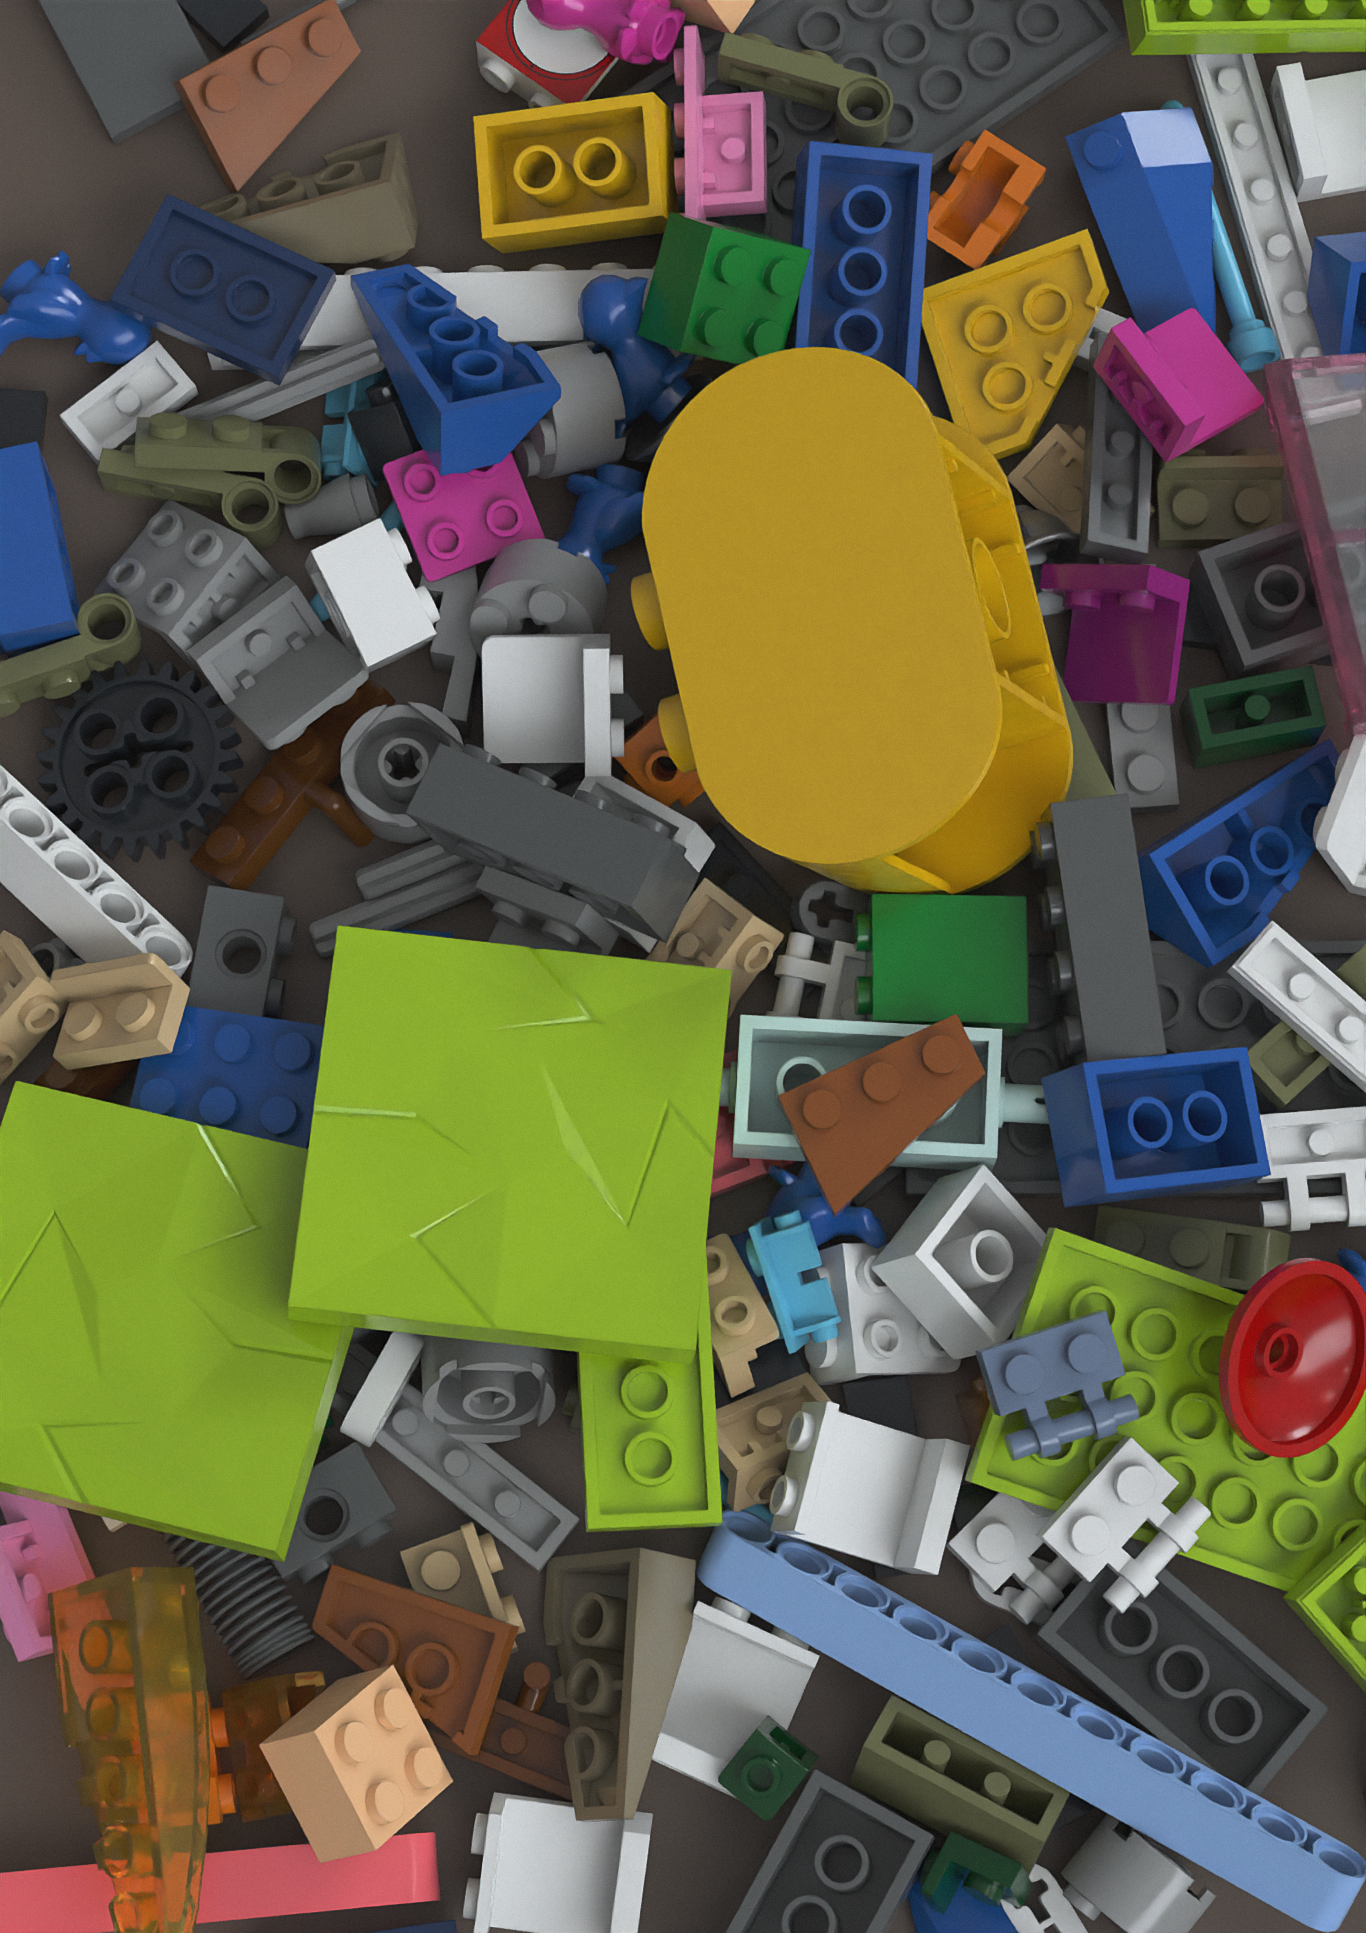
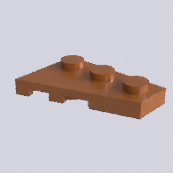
[172,0,361,193]
[777,1014,985,1218]
[311,1564,519,1756]

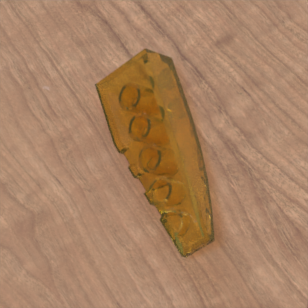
[47,1567,210,1933]

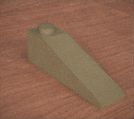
[198,132,419,264]
[543,1547,696,1822]

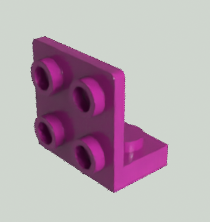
[1039,564,1190,706]

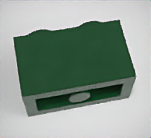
[1179,665,1327,769]

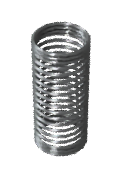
[156,1530,315,1681]

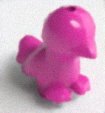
[526,0,686,66]

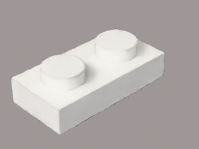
[60,341,198,465]

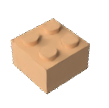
[259,1665,453,1863]

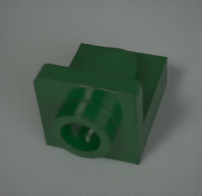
[718,1715,819,1821]
[920,1831,1033,1914]

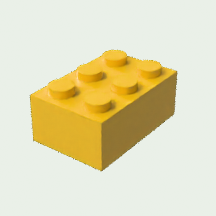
[473,92,679,254]

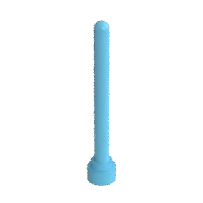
[1161,100,1281,373]

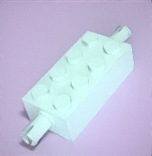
[719,1015,1049,1171]

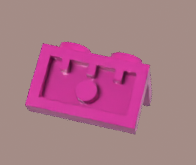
[1093,308,1264,463]
[383,449,545,583]

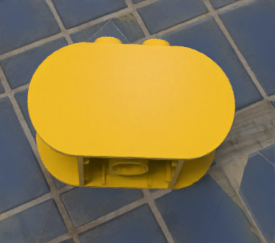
[631,347,1073,895]

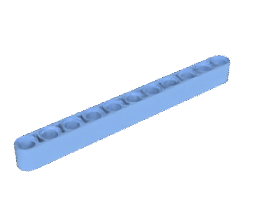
[696,1509,1366,1932]

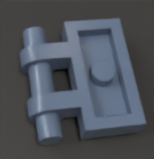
[975,1310,1139,1461]

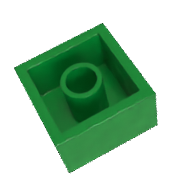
[637,212,811,364]

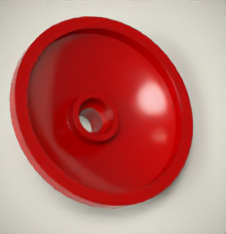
[1218,1258,1366,1458]

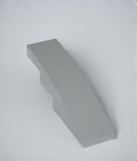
[419,566,479,738]

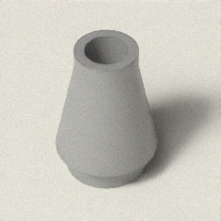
[284,472,381,540]

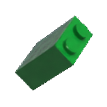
[854,894,1029,1036]

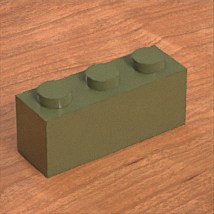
[849,1695,1070,1876]

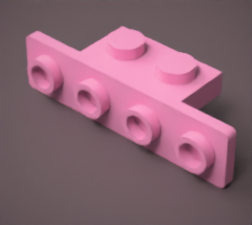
[674,25,767,220]
[0,1491,138,1710]

